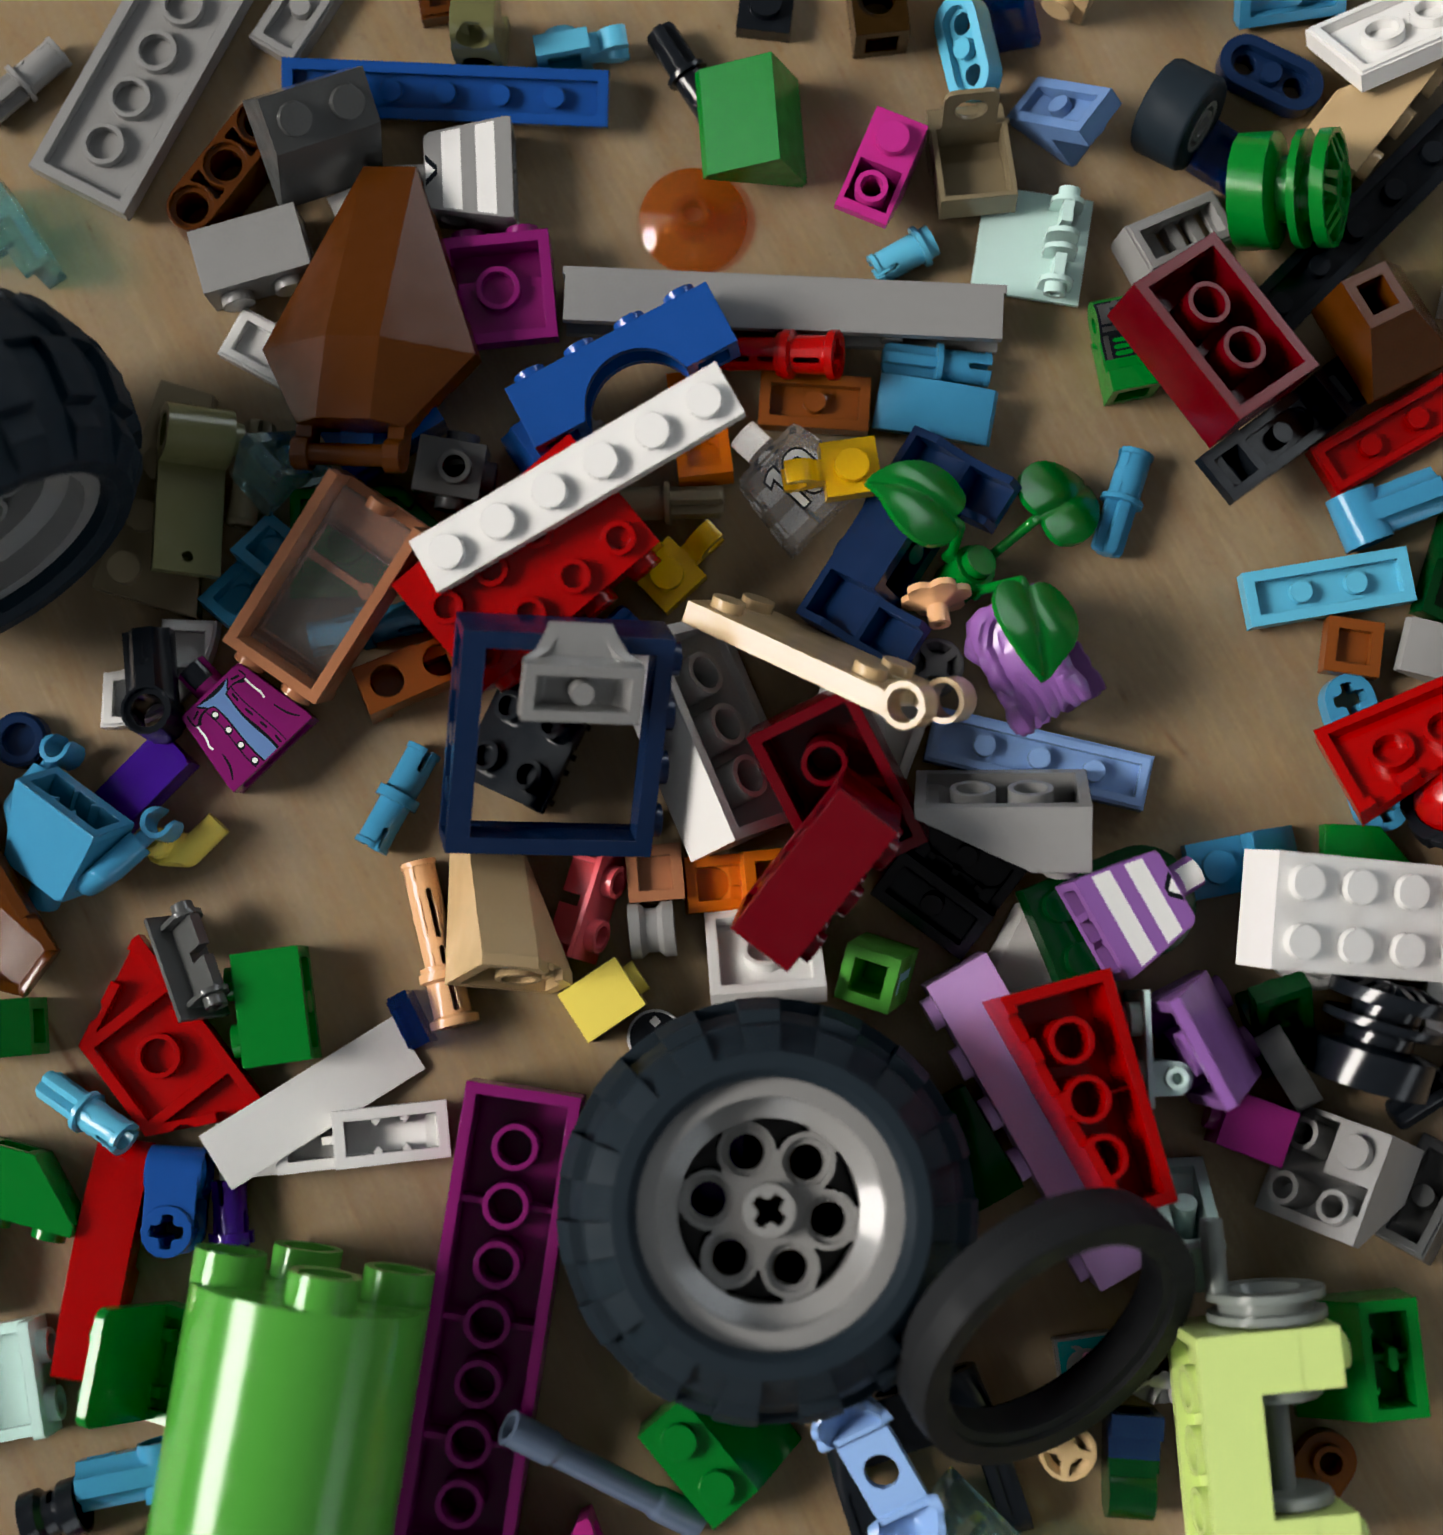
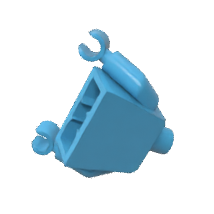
[3,734,184,912]

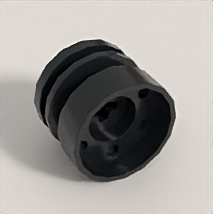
[1306,974,1443,1105]

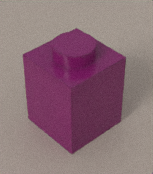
[1201,1094,1300,1168]

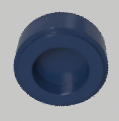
[0,712,52,769]

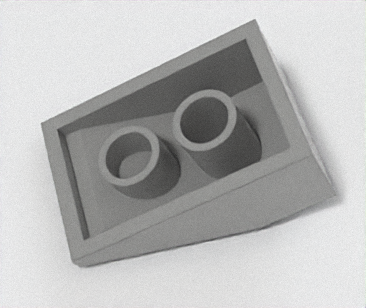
[914,769,1093,880]

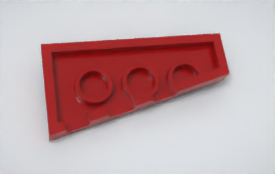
[1313,676,1443,826]

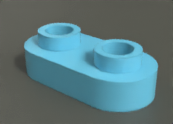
[934,0,1002,104]

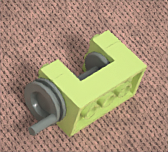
[1168,1217,1370,1535]

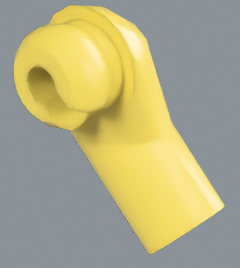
[147,813,230,868]

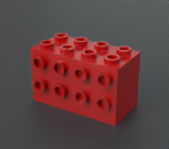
[391,434,664,693]

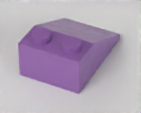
[1150,970,1262,1112]

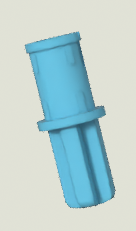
[35,1071,139,1156]

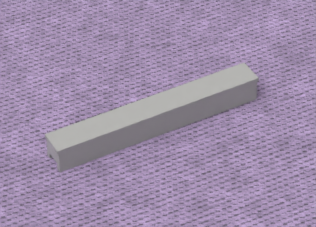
[562,265,1007,355]

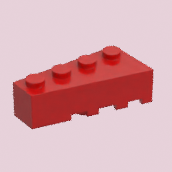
[982,967,1179,1208]

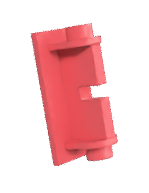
[553,856,627,965]

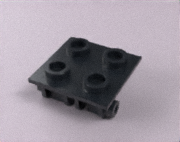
[475,682,592,815]

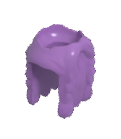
[964,583,1107,737]

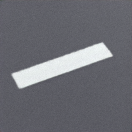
[199,1016,425,1190]

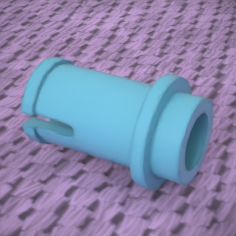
[866,225,940,280]

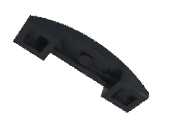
[1195,356,1367,506]

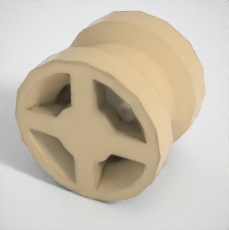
[1036,1430,1097,1482]

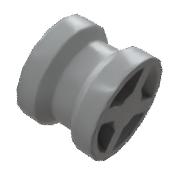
[627,900,677,960]

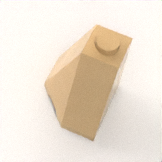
[445,853,573,994]

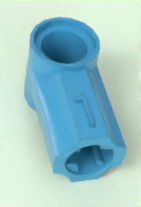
[1325,466,1443,554]
[73,1435,163,1512]

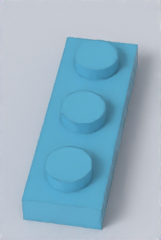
[1236,546,1417,631]

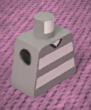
[394,116,519,234]

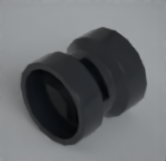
[15,1475,95,1535]

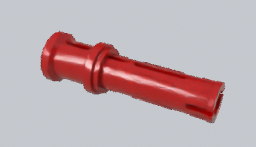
[719,329,845,381]

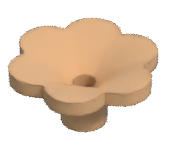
[901,577,972,630]

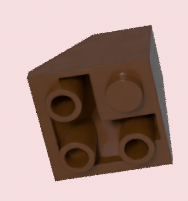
[1311,261,1443,405]

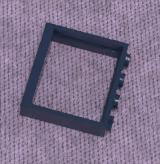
[439,612,683,857]

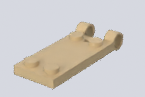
[681,593,977,730]

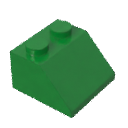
[638,1401,802,1530]

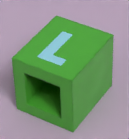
[834,932,919,1015]

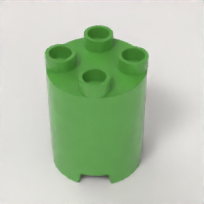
[146,1240,436,1535]

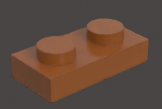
[757,371,872,437]

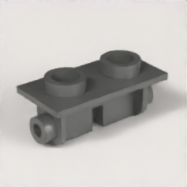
[144,900,230,1023]

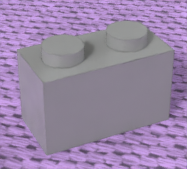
[187,202,314,312]

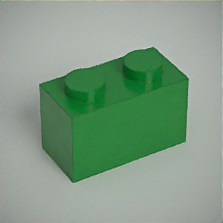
[223,945,322,1069]

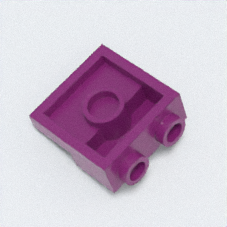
[443,224,560,350]

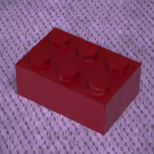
[1107,232,1319,448]
[746,690,929,869]
[730,766,903,972]

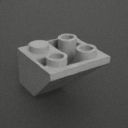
[1254,1104,1424,1249]

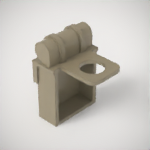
[925,87,1018,220]

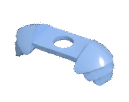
[811,1396,947,1535]

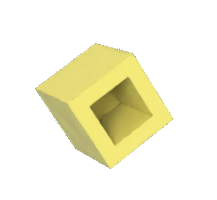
[557,957,651,1043]

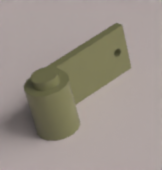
[150,401,246,579]

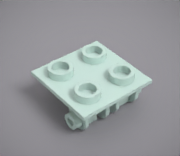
[971,185,1094,307]
[1121,990,1193,1109]

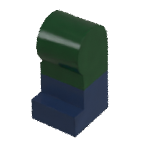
[1101,1404,1165,1521]

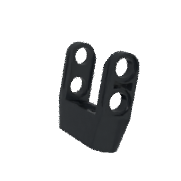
[826,1361,1034,1535]

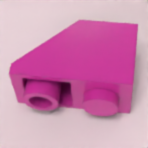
[834,105,928,229]

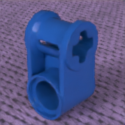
[140,1144,215,1259]

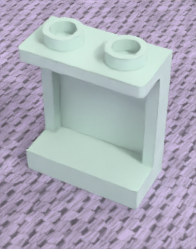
[0,1313,67,1443]

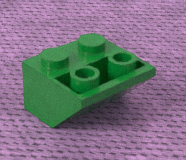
[1293,1287,1431,1423]

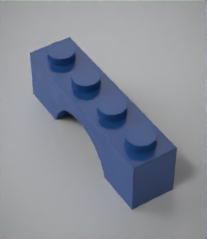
[505,281,741,457]

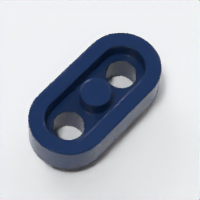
[1215,34,1324,119]

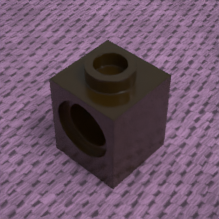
[846,0,911,59]

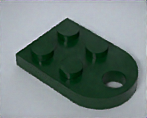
[1015,845,1197,983]

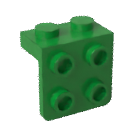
[76,1300,186,1429]

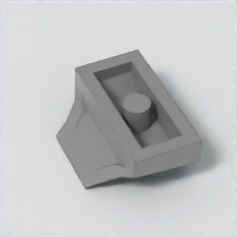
[517,620,646,725]

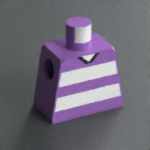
[1055,850,1205,981]

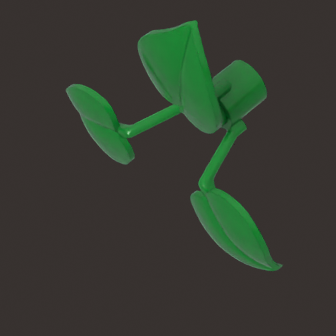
[864,460,1100,683]

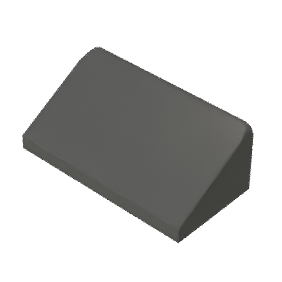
[1374,1132,1443,1266]

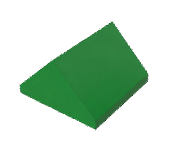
[695,52,807,188]

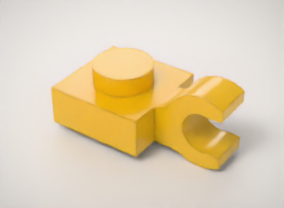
[780,435,880,503]
[636,519,725,616]

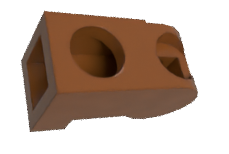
[351,638,452,725]

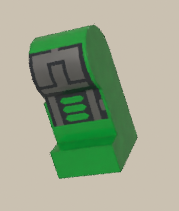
[1088,296,1160,406]

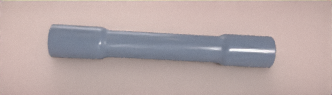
[498,1410,706,1535]

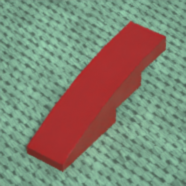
[50,1140,156,1382]

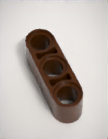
[166,103,270,244]

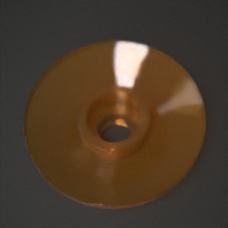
[639,168,747,272]

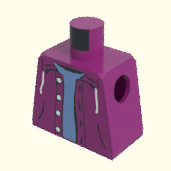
[178,656,319,794]

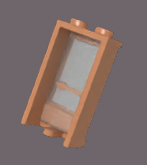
[222,468,431,706]

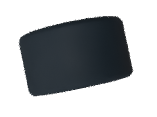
[1131,58,1227,171]

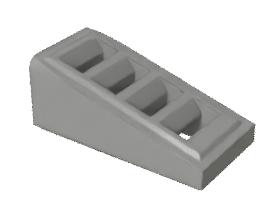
[1111,190,1232,286]

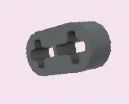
[1253,1024,1324,1113]

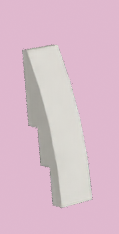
[215,1099,451,1181]

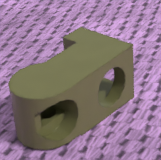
[449,0,511,66]

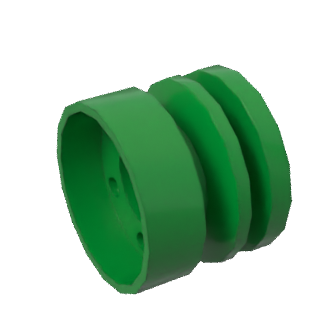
[1226,127,1351,251]

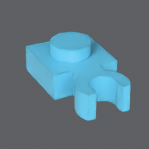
[532,24,630,70]

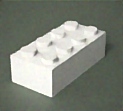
[1235,849,1443,983]

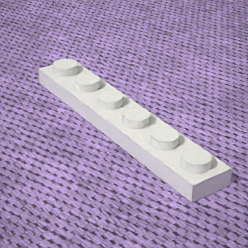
[408,361,747,594]

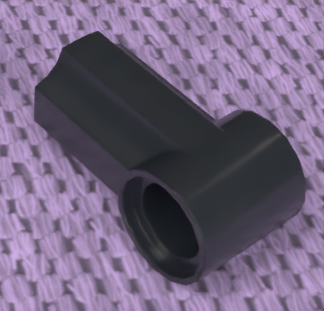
[120,626,186,744]

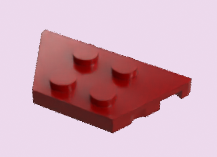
[78,934,264,1137]

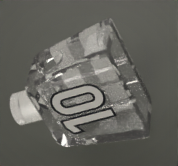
[731,421,851,559]

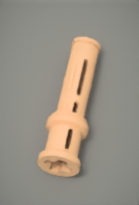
[400,857,480,1033]

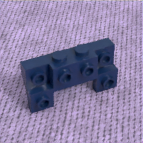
[795,425,1022,663]

